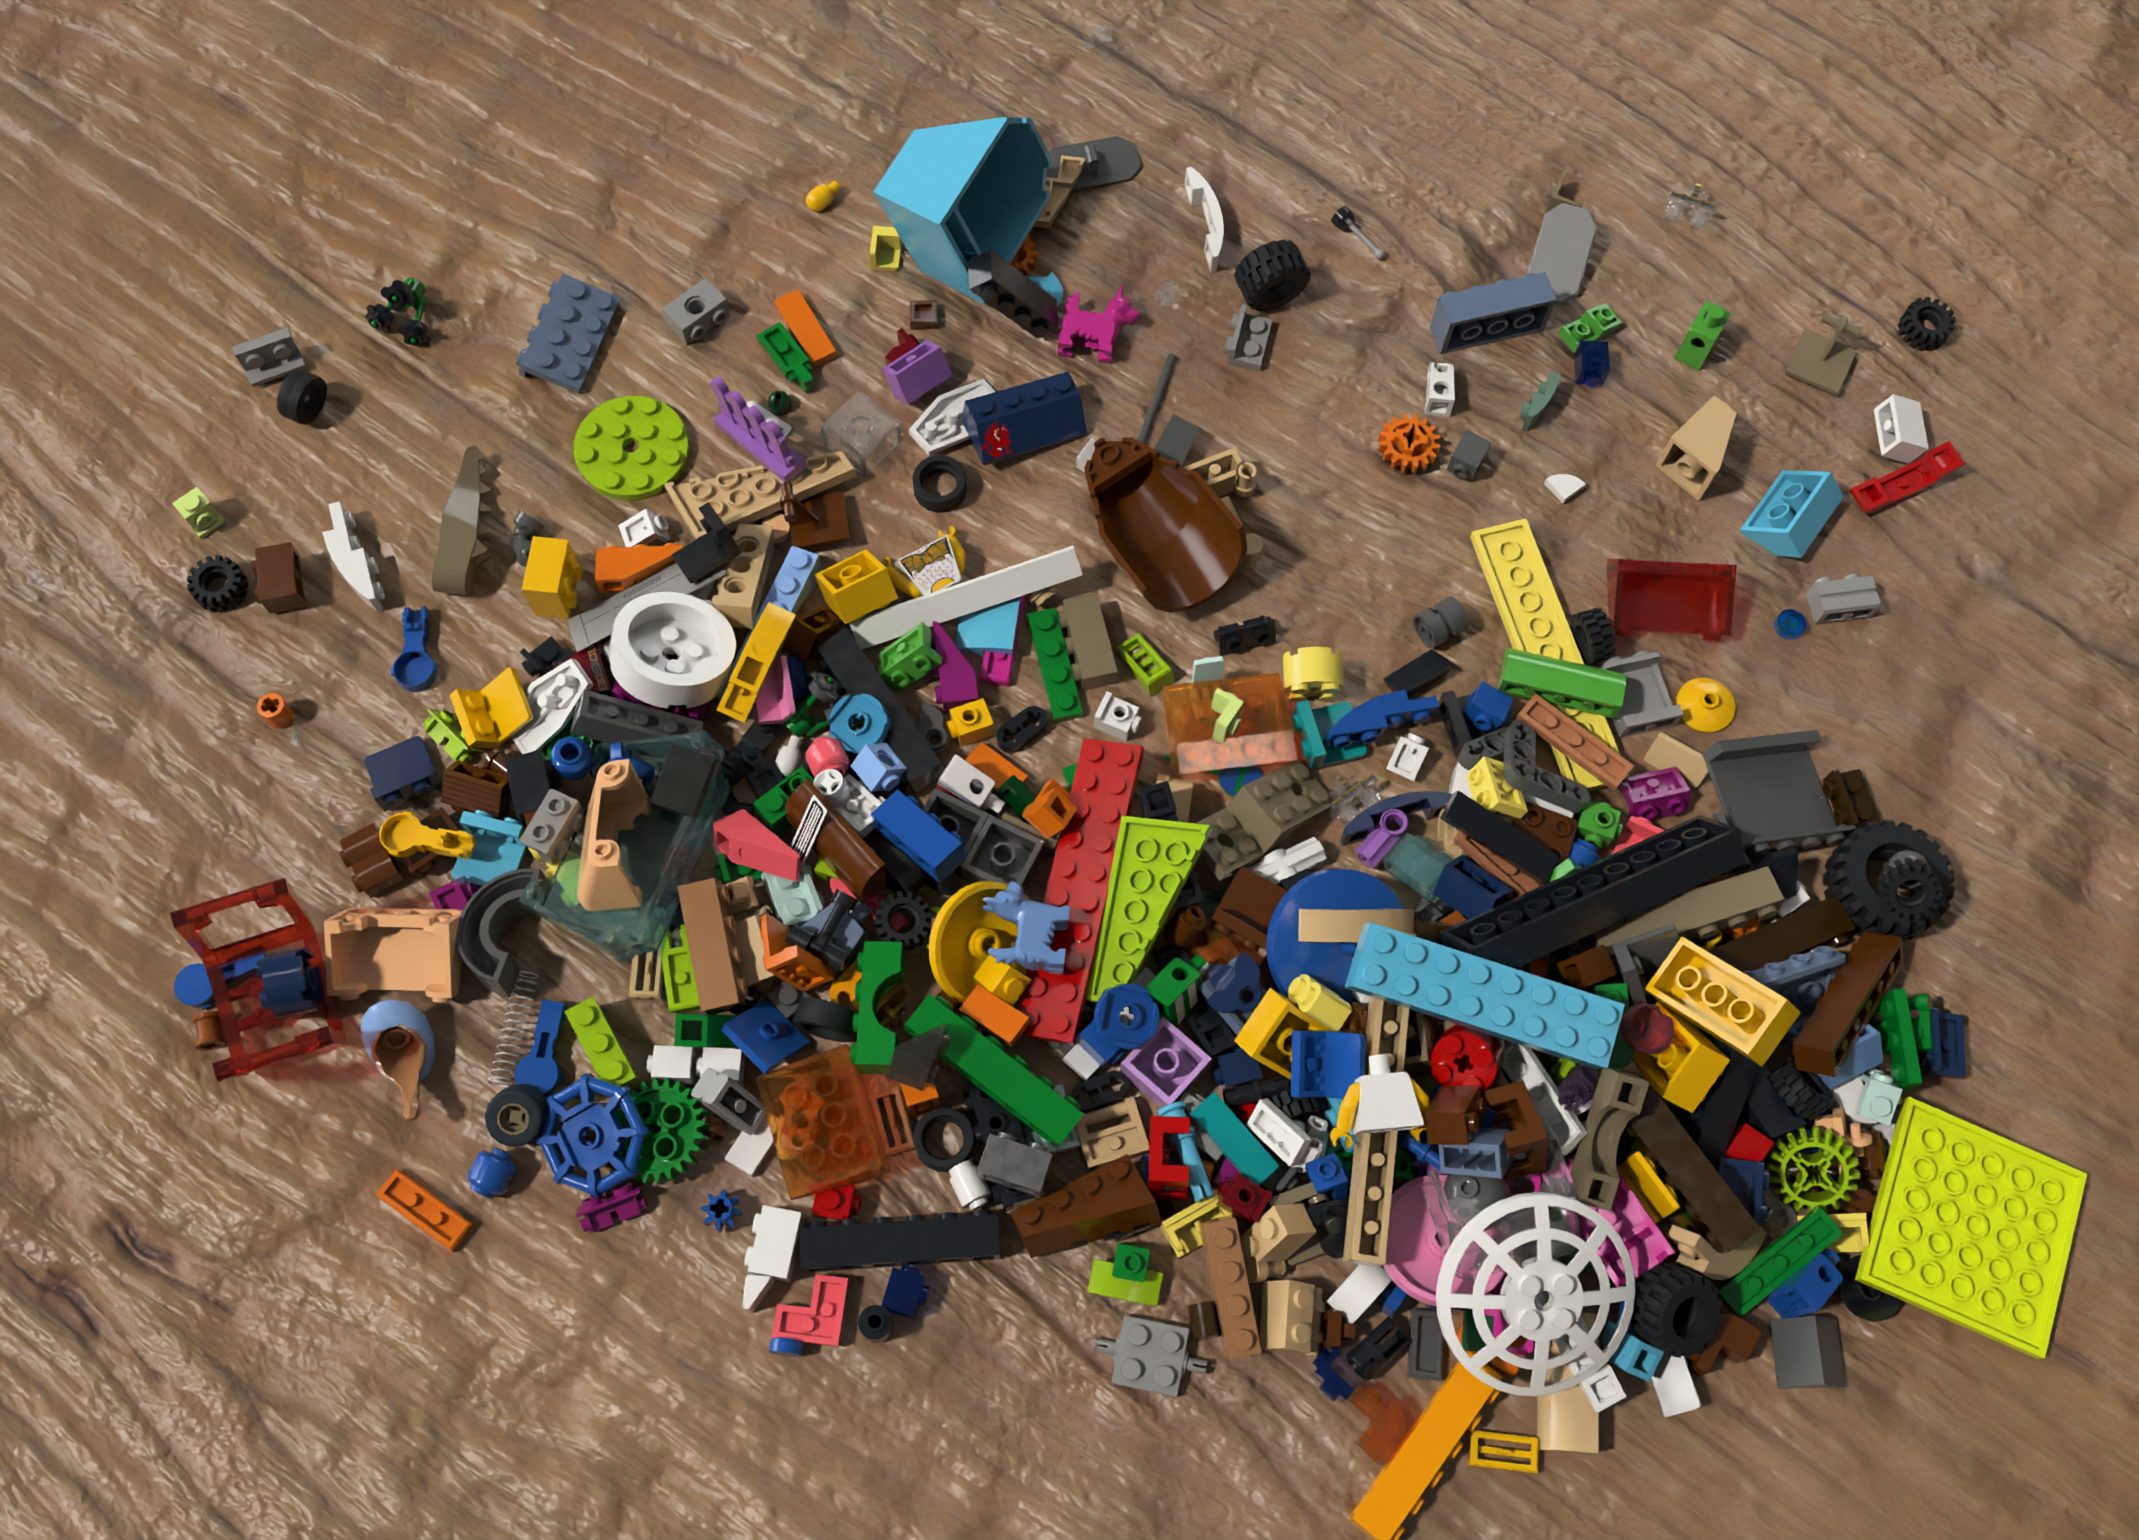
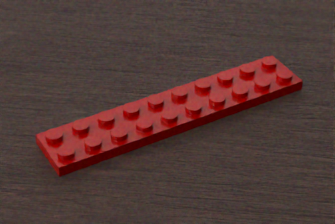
[1017,738,1145,1046]

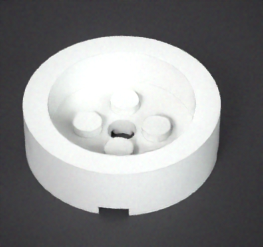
[608,592,736,708]

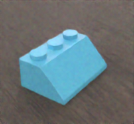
[1740,470,1844,558]

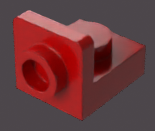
[811,1182,861,1221]

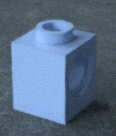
[851,743,907,792]

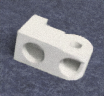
[1424,362,1455,417]

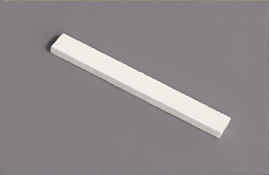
[849,546,1083,650]

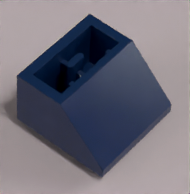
[1433,855,1516,919]

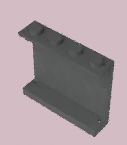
[1702,730,1856,856]

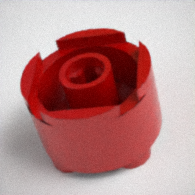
[1431,1025,1504,1093]

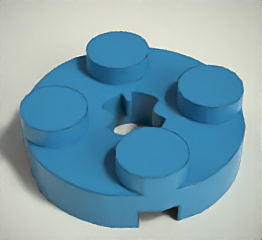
[829,693,891,754]

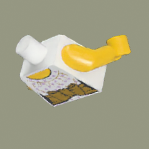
[884,526,966,599]

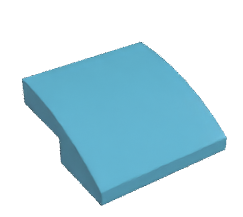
[955,597,1020,656]

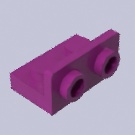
[1618,767,1691,820]

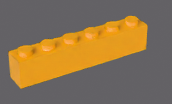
[1347,1351,1502,1540]

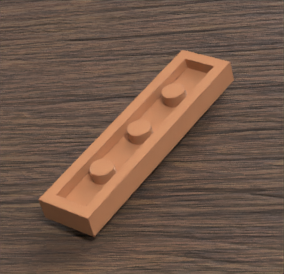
[1516,693,1634,791]

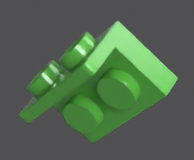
[879,622,942,692]

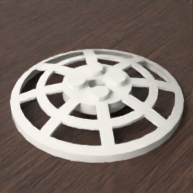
[1436,1192,1635,1396]

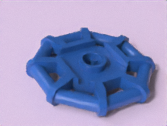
[536,1074,649,1198]

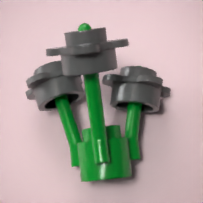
[784,671,838,738]

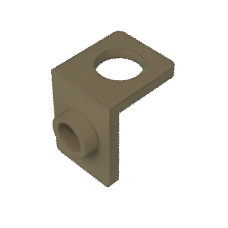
[1546,170,1582,213]

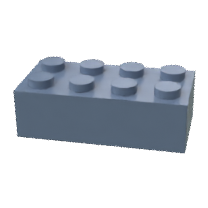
[1430,272,1557,354]

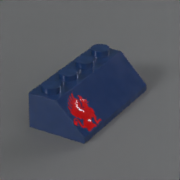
[961,371,1087,466]

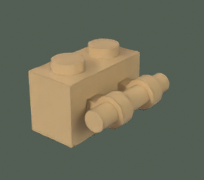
[1259,1280,1325,1357]

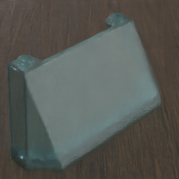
[519,730,731,961]

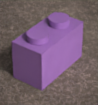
[882,340,952,404]

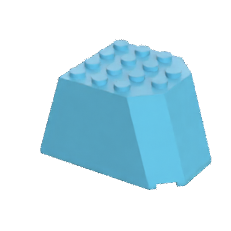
[873,117,1052,303]

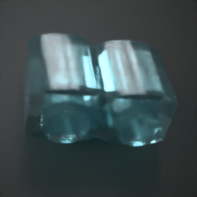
[1382,832,1452,901]

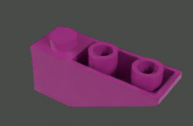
[931,621,979,714]

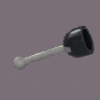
[1331,205,1386,260]

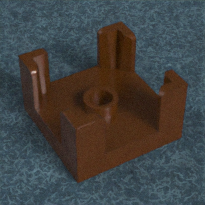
[1485,1081,1548,1180]

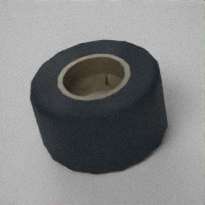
[485,1084,548,1147]

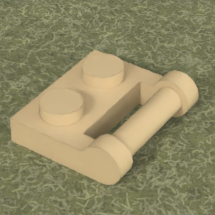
[1075,1096,1149,1170]

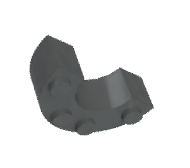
[457,868,552,998]

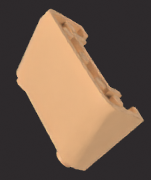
[577,759,651,911]
[324,907,463,1003]

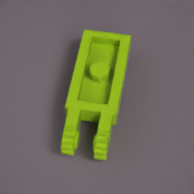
[661,924,701,1014]

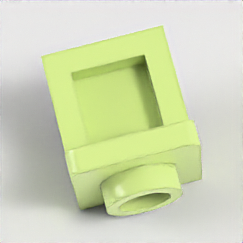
[1211,689,1244,744]

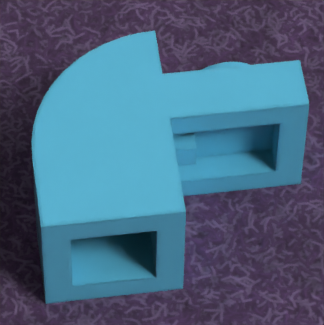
[1603,1312,1664,1382]

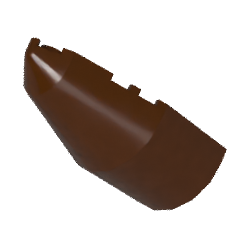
[1084,437,1247,613]

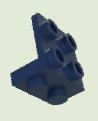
[364,736,442,812]

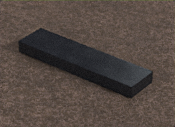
[1440,791,1559,884]

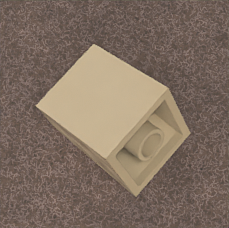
[1655,395,1737,501]

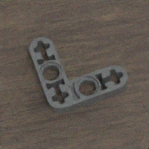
[1503,720,1591,813]

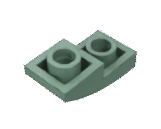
[1520,372,1561,431]

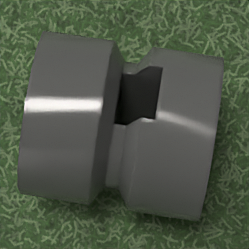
[1413,596,1469,649]

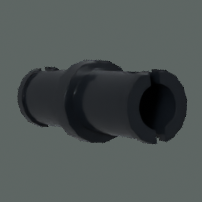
[1222,1075,1290,1109]

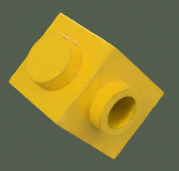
[946,698,994,747]
[974,954,1031,1006]

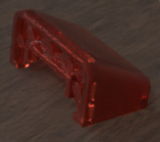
[1607,559,1737,641]

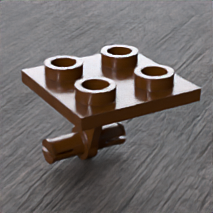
[780,482,851,549]

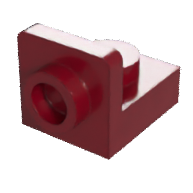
[885,328,920,366]

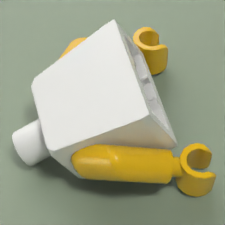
[1330,1054,1430,1148]

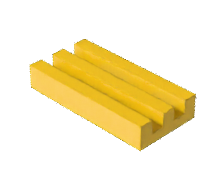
[1468,1430,1539,1474]

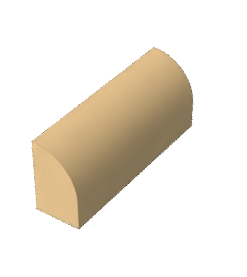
[1536,1312,1599,1455]

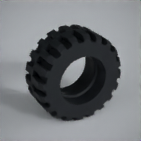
[1823,820,1955,942]

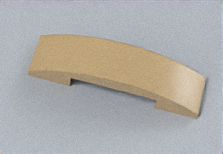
[1298,909,1414,942]

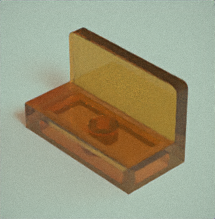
[1184,916,1240,981]

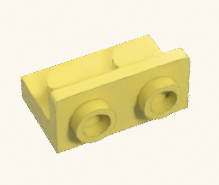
[1466,756,1528,819]

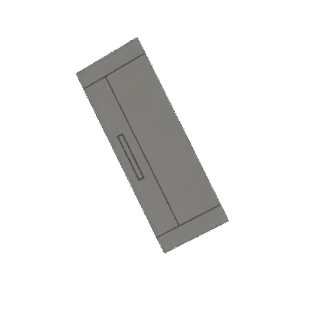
[567,563,726,652]

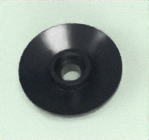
[1838,1255,1901,1322]

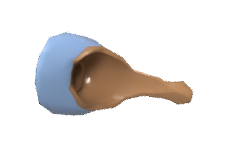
[361,1000,435,1123]

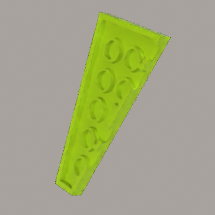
[1086,816,1214,1003]

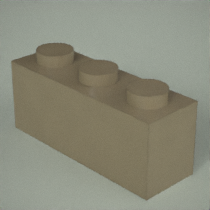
[1058,593,1118,691]

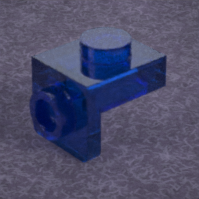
[1311,1346,1354,1403]

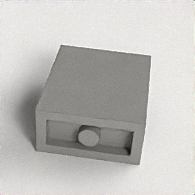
[1601,651,1684,738]

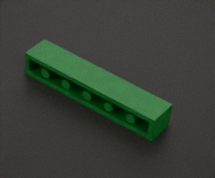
[904,994,1084,1149]

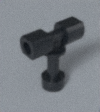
[786,889,859,971]

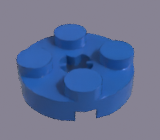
[1094,984,1159,1049]

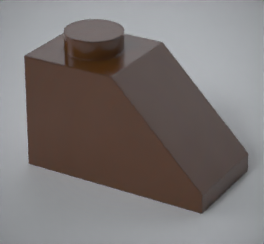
[782,605,845,663]

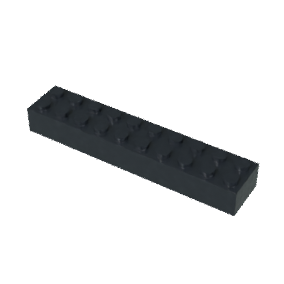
[1439,815,1746,970]

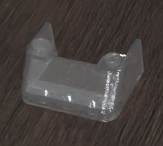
[1422,1139,1580,1280]

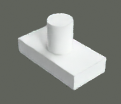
[1246,1098,1312,1167]

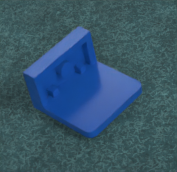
[1291,1030,1366,1099]

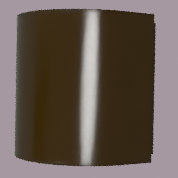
[1187,1301,1219,1341]

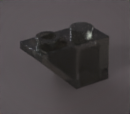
[886,1023,952,1091]

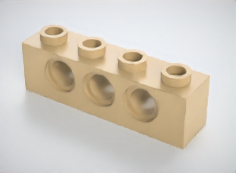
[712,523,775,629]

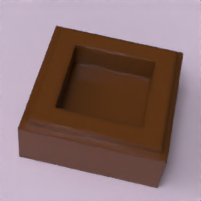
[910,300,938,330]

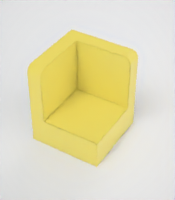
[870,226,902,271]

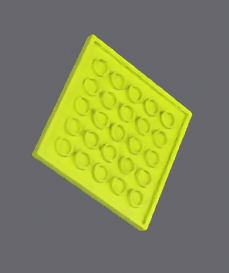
[1855,1097,2087,1359]

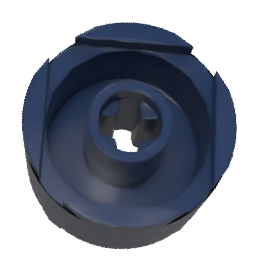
[256,947,323,1018]

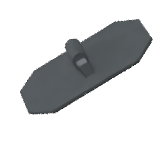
[1046,136,1141,191]

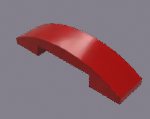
[1849,441,1965,514]

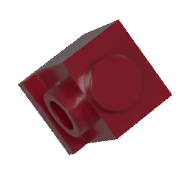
[1216,1173,1273,1225]

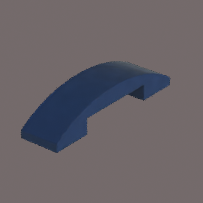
[1340,791,1453,846]

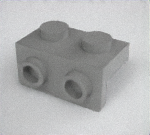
[520,789,585,866]

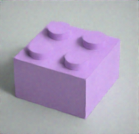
[1120,1016,1212,1108]

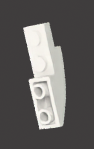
[322,501,385,612]

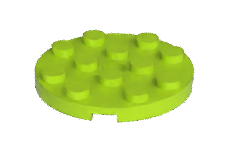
[573,396,690,501]

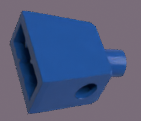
[1765,1248,1843,1319]

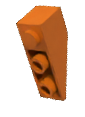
[595,543,685,593]

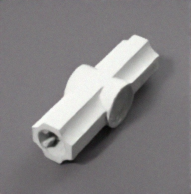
[1233,837,1327,885]

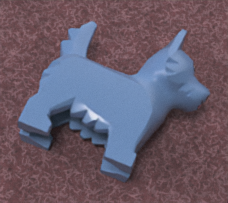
[983,881,1070,974]

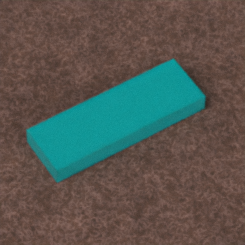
[1189,1092,1279,1186]

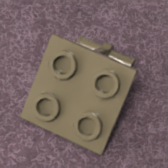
[1785,311,1863,396]

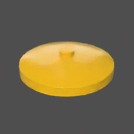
[929,881,1030,1003]

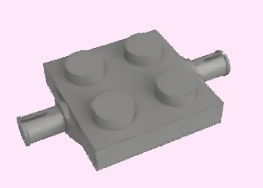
[1093,1315,1207,1397]

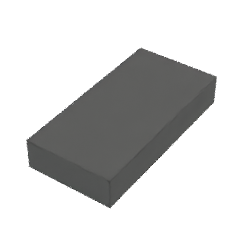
[1407,1308,1444,1381]

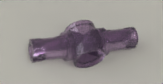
[1557,1064,1600,1111]

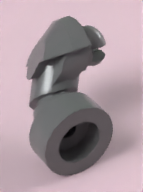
[512,510,545,567]

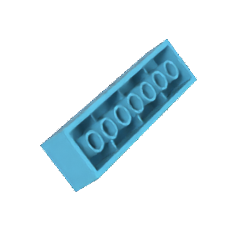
[1345,922,1625,1069]

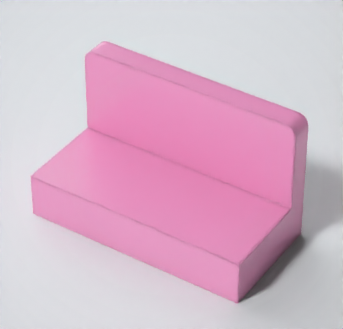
[752,655,796,725]

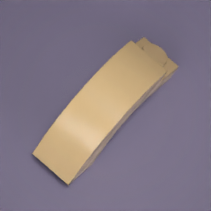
[1667,1225,1767,1280]

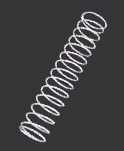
[488,971,539,1087]

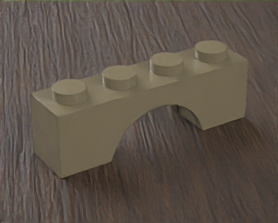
[1564,1067,1650,1211]

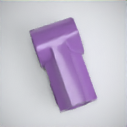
[1355,809,1408,870]

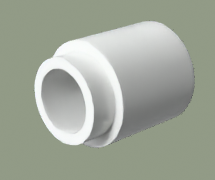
[949,1159,992,1211]

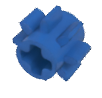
[700,1189,743,1233]

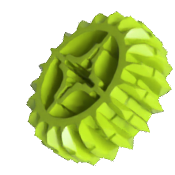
[1767,1126,1861,1214]

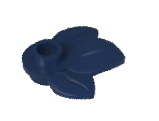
[1207,952,1264,1013]

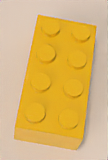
[1645,937,1801,1067]

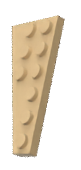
[664,451,856,540]

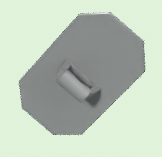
[1527,203,1598,305]

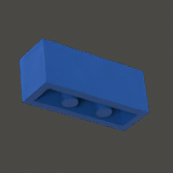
[871,790,967,883]

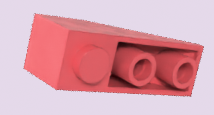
[713,809,801,882]

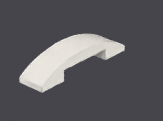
[1185,167,1224,273]
[1535,1291,1627,1413]

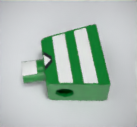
[1145,955,1209,1028]

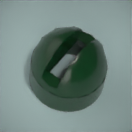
[768,391,791,416]

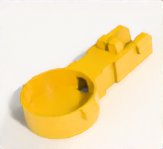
[379,811,477,860]

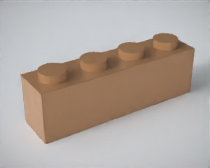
[677,878,748,1013]
[1198,1215,1262,1360]

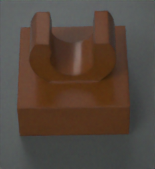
[1321,1311,1357,1350]

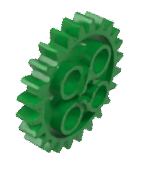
[616,1078,711,1185]

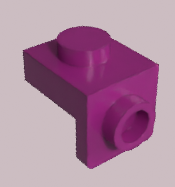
[428,875,477,910]

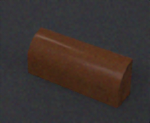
[785,779,887,905]

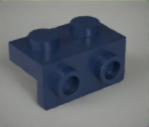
[1918,1007,1966,1079]
[1717,1157,1769,1227]

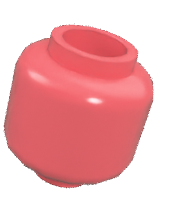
[805,737,850,778]

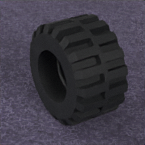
[1234,240,1311,311]
[1630,1262,1723,1358]

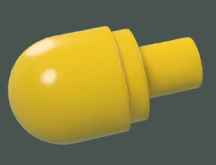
[806,180,841,212]

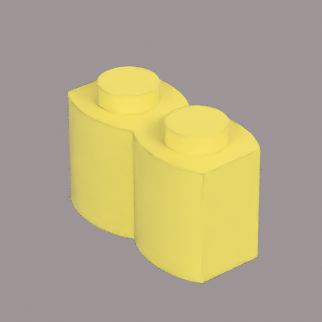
[1288,974,1352,1032]

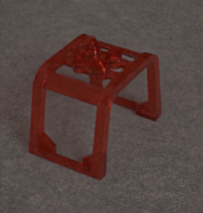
[170,877,346,1082]

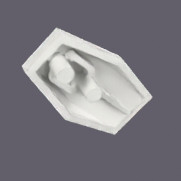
[909,379,996,456]
[511,659,594,754]

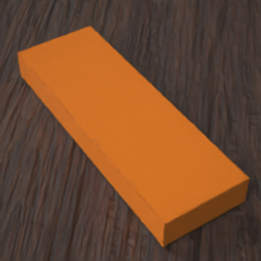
[774,289,837,368]
[375,1168,475,1253]

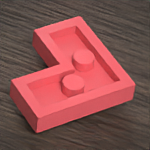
[772,1274,849,1347]

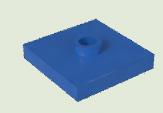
[721,999,810,1074]

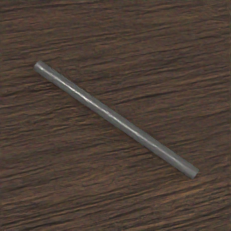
[1137,354,1176,444]

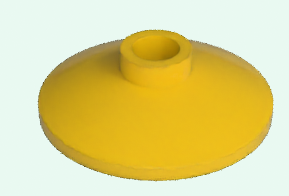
[1676,678,1736,733]

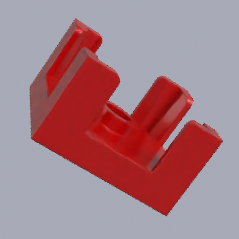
[1148,1116,1190,1201]

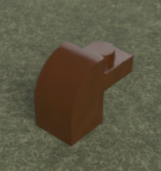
[1688,1314,1762,1376]

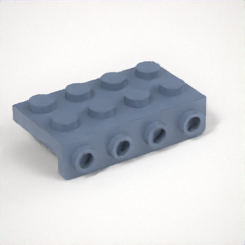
[516,273,620,394]
[1742,946,1846,1024]

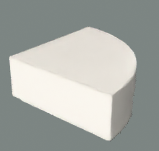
[1544,474,1586,504]

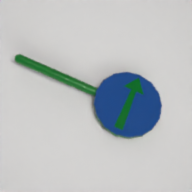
[1164,755,1263,797]

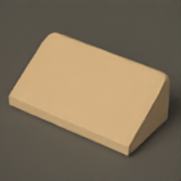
[1643,732,1708,789]

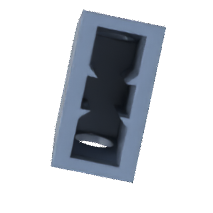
[801,901,873,975]
[1438,1127,1513,1179]

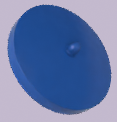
[1266,868,1404,1010]

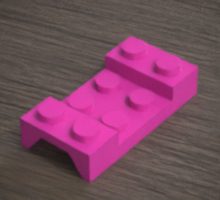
[1540,1152,1677,1287]

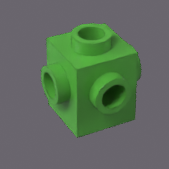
[1574,801,1623,849]

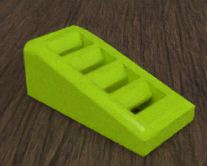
[1115,632,1174,697]

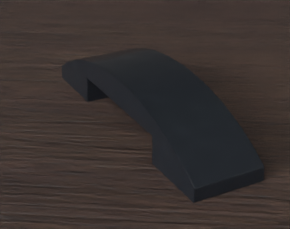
[1138,781,1204,909]
[1151,944,1238,1058]

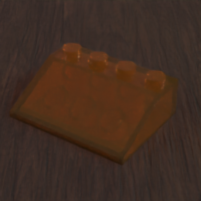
[1161,673,1298,776]
[756,1044,891,1200]

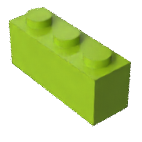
[564,996,641,1098]

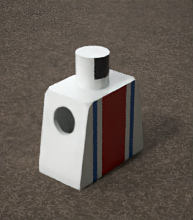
[936,754,1006,817]

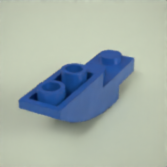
[1322,690,1440,749]

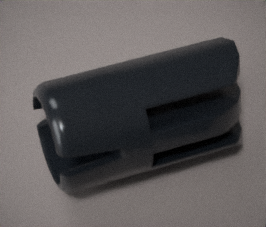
[1346,1316,1410,1381]

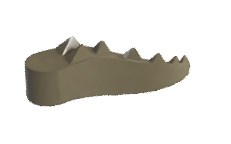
[432,445,491,595]

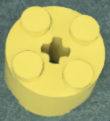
[1283,647,1344,702]

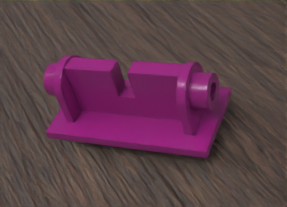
[576,1182,648,1233]

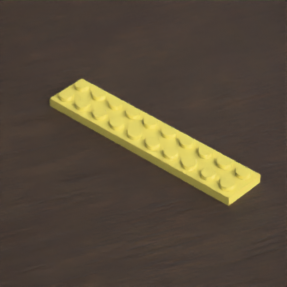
[1470,519,1629,791]

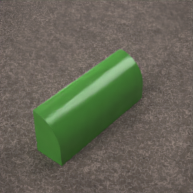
[1497,647,1626,719]

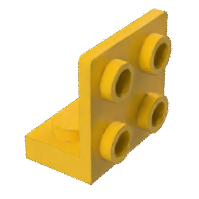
[450,667,533,749]
[1617,1151,1680,1223]

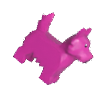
[1058,286,1141,364]

